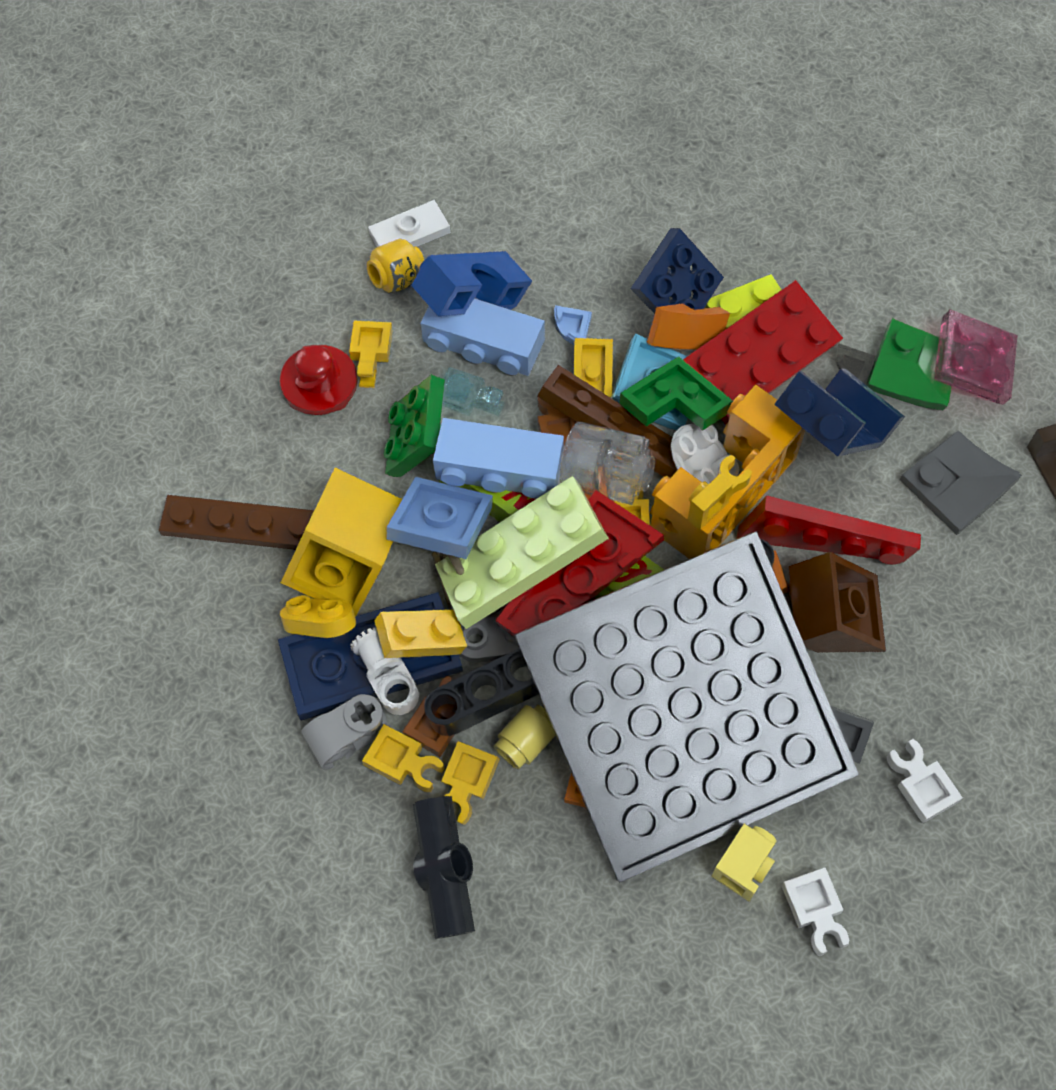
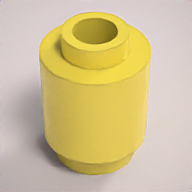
[494,705,556,770]

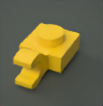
[349,320,393,388]
[687,455,752,530]

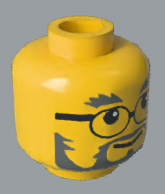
[367,238,424,293]

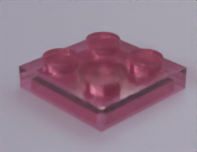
[934,309,1018,405]

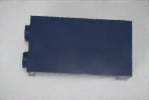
[774,369,905,456]

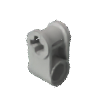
[301,694,387,770]

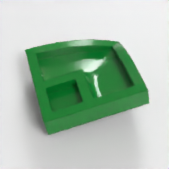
[866,318,963,410]

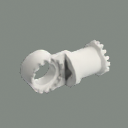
[351,628,419,715]

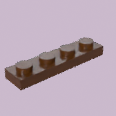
[537,365,678,478]
[159,495,314,550]

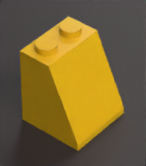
[280,468,402,616]

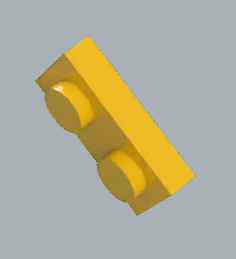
[574,338,613,398]
[374,610,467,658]

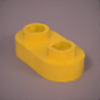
[280,595,356,638]

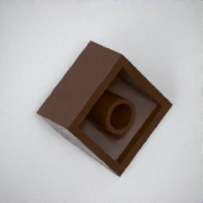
[789,552,886,653]

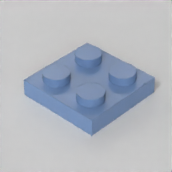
[387,477,493,559]

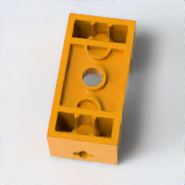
[650,385,805,559]

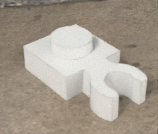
[887,739,963,823]
[781,868,849,956]

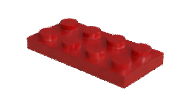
[683,280,843,425]

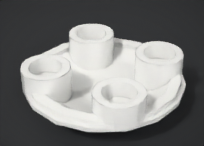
[671,424,739,484]

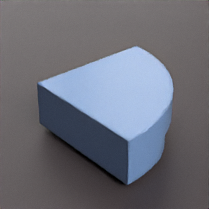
[554,305,592,345]

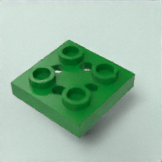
[384,374,445,477]

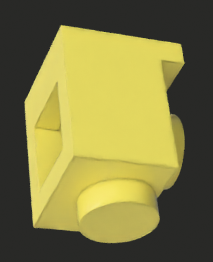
[711,824,777,902]

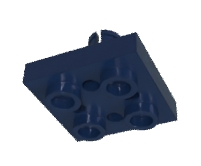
[630,228,724,314]

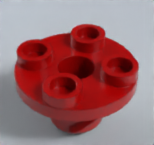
[280,345,358,415]

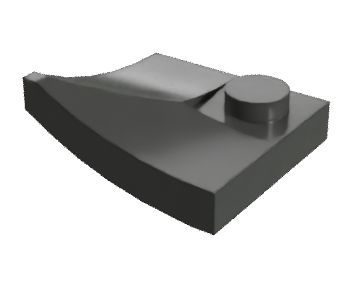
[900,430,1022,535]

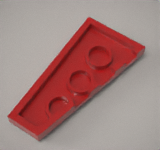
[495,490,664,636]
[737,495,921,565]

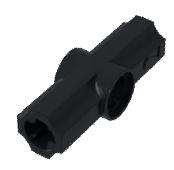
[413,796,475,939]

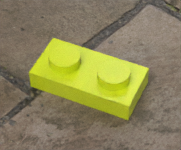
[705,274,781,330]

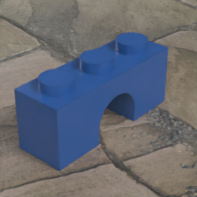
[411,251,532,317]

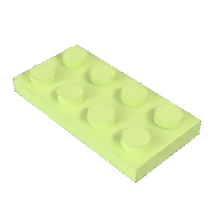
[435,476,609,629]

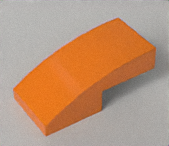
[647,304,730,349]

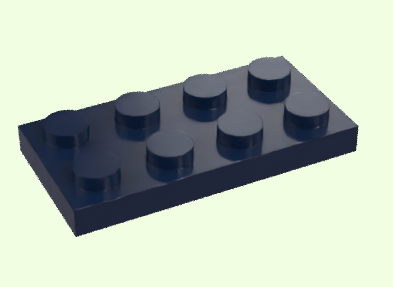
[278,592,463,721]

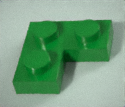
[619,356,733,431]

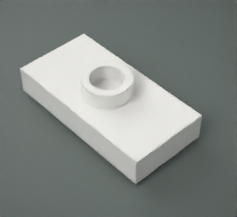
[368,200,451,247]

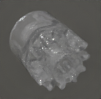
[560,422,655,505]

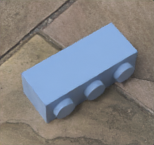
[420,298,545,376]
[433,418,564,499]

